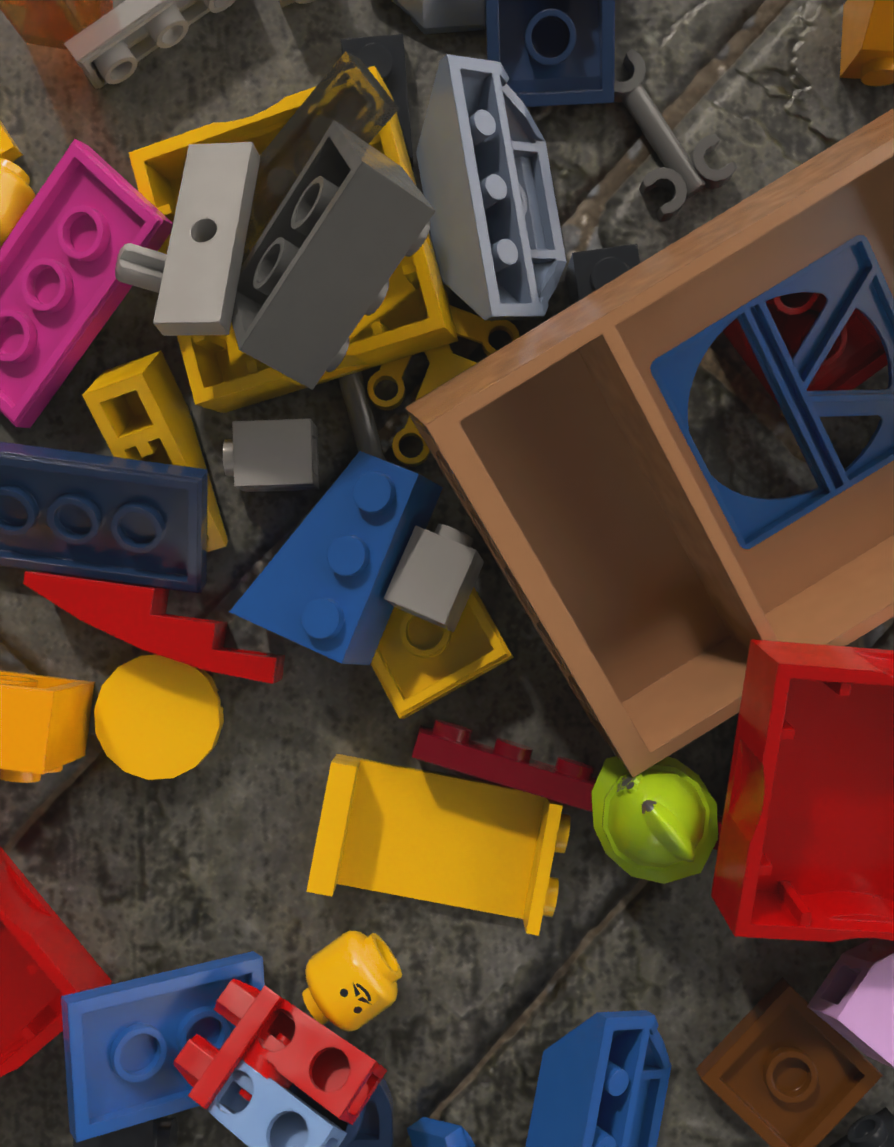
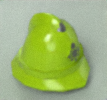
[592,756,718,884]

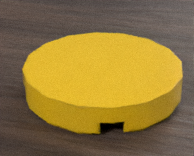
[94,654,224,780]

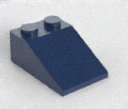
[486,0,615,107]

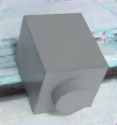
[223,419,320,492]
[383,524,484,632]

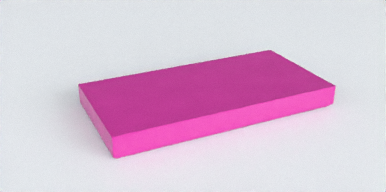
[0,139,173,428]

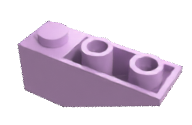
[807,938,894,1069]

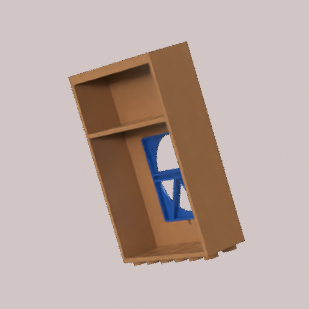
[405,109,894,778]

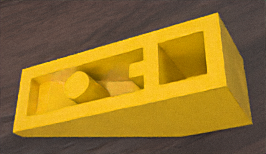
[82,350,228,552]

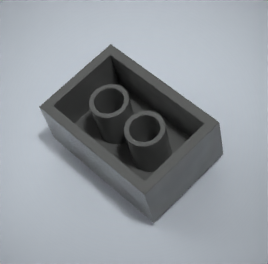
[231,120,435,390]

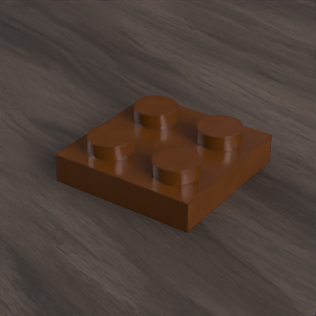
[696,977,883,1147]

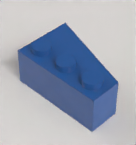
[229,451,443,665]

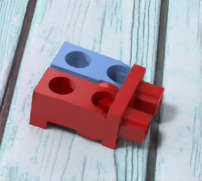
[173,979,387,1147]

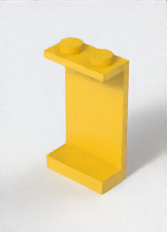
[306,754,571,936]

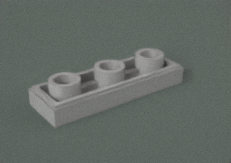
[64,0,236,89]
[153,142,260,336]

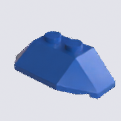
[525,1010,672,1147]

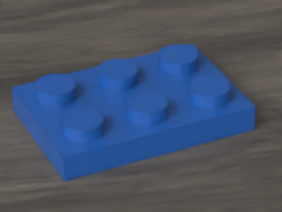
[61,951,265,1143]

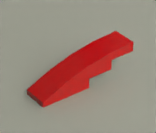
[23,571,285,684]

